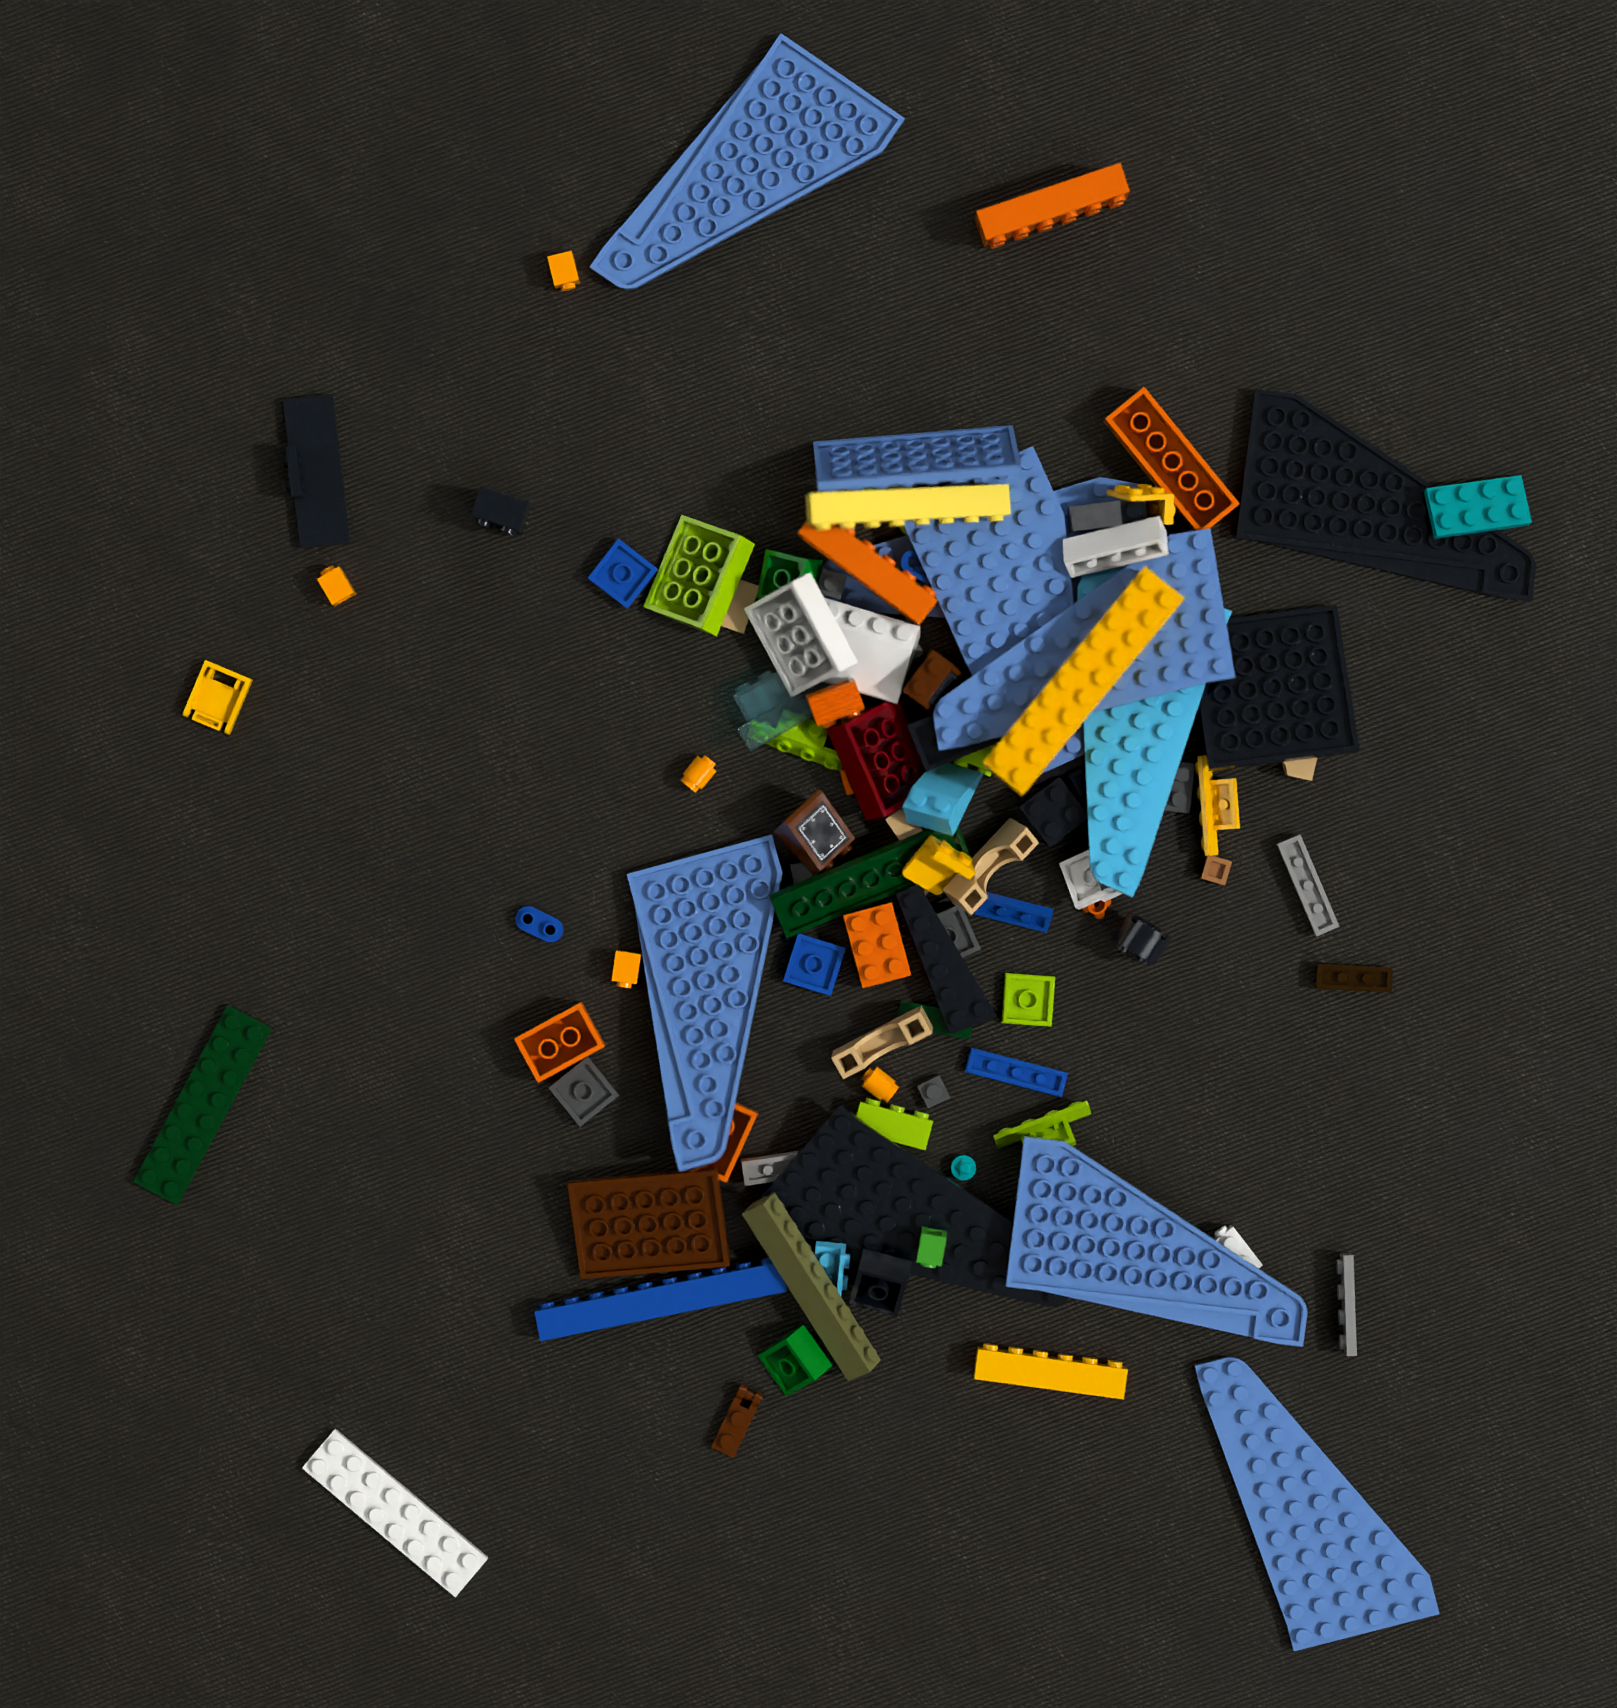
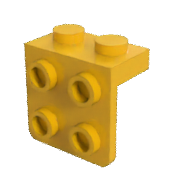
[1107,484,1175,525]
[902,835,976,895]

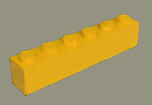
[973,1343,1128,1399]

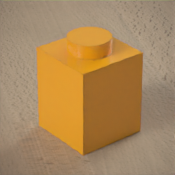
[547,251,580,291]
[317,565,356,606]
[611,950,642,988]

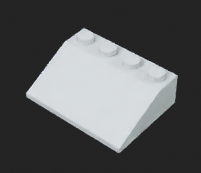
[744,573,858,697]
[822,598,920,704]

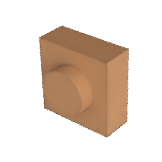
[1200,856,1232,886]

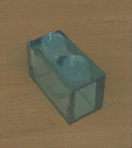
[733,670,791,723]

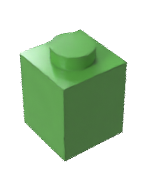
[917,1227,947,1268]

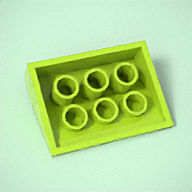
[643,515,755,637]

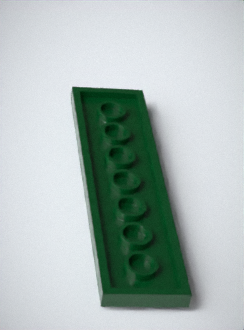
[769,825,971,938]
[134,1005,273,1206]

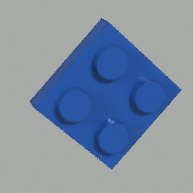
[588,538,658,609]
[783,933,846,996]

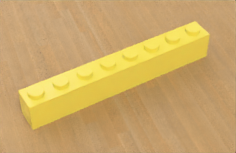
[805,484,1011,530]

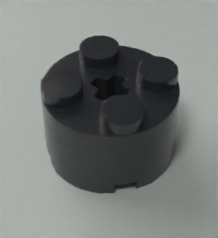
[1113,912,1172,967]

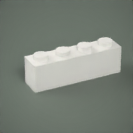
[1063,516,1168,578]

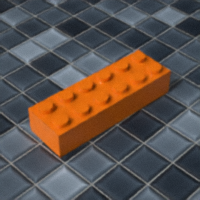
[975,163,1130,249]
[1103,387,1240,531]
[798,521,938,626]

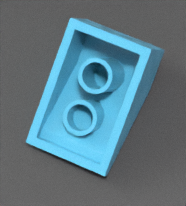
[903,763,983,836]

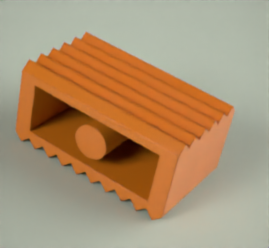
[805,678,865,728]

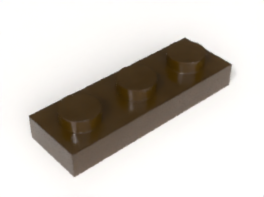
[1315,964,1393,993]

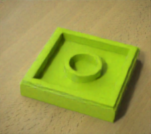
[1001,973,1055,1027]

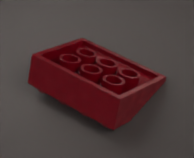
[827,700,926,821]

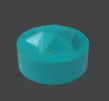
[951,1155,976,1180]

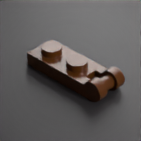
[711,1384,764,1458]

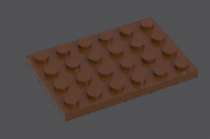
[567,1167,730,1279]

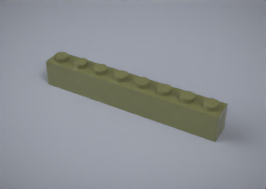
[742,1193,881,1381]

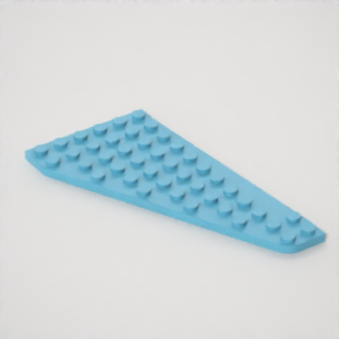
[1077,565,1232,898]

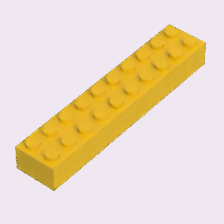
[983,566,1185,797]

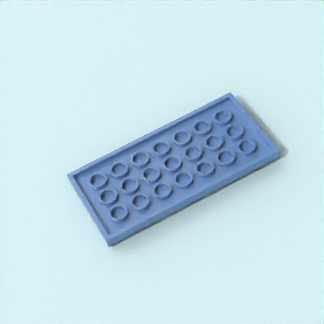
[813,425,1022,493]

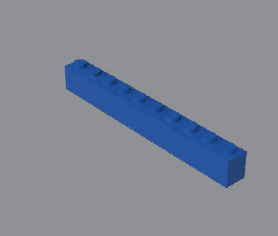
[534,1257,787,1341]

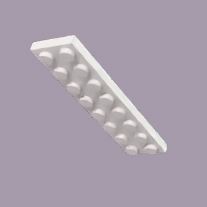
[302,1429,488,1597]

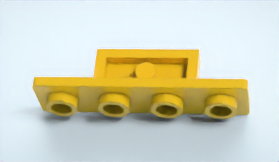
[1195,755,1240,856]

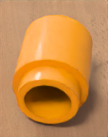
[681,755,717,793]
[861,1067,899,1102]

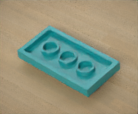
[1424,475,1532,539]

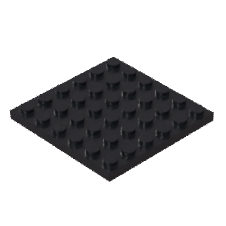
[1199,605,1360,771]

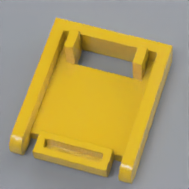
[183,660,253,735]

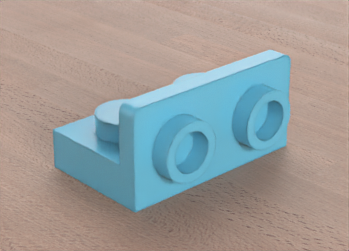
[815,1241,850,1296]

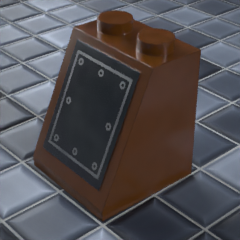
[901,650,968,715]
[774,789,855,876]

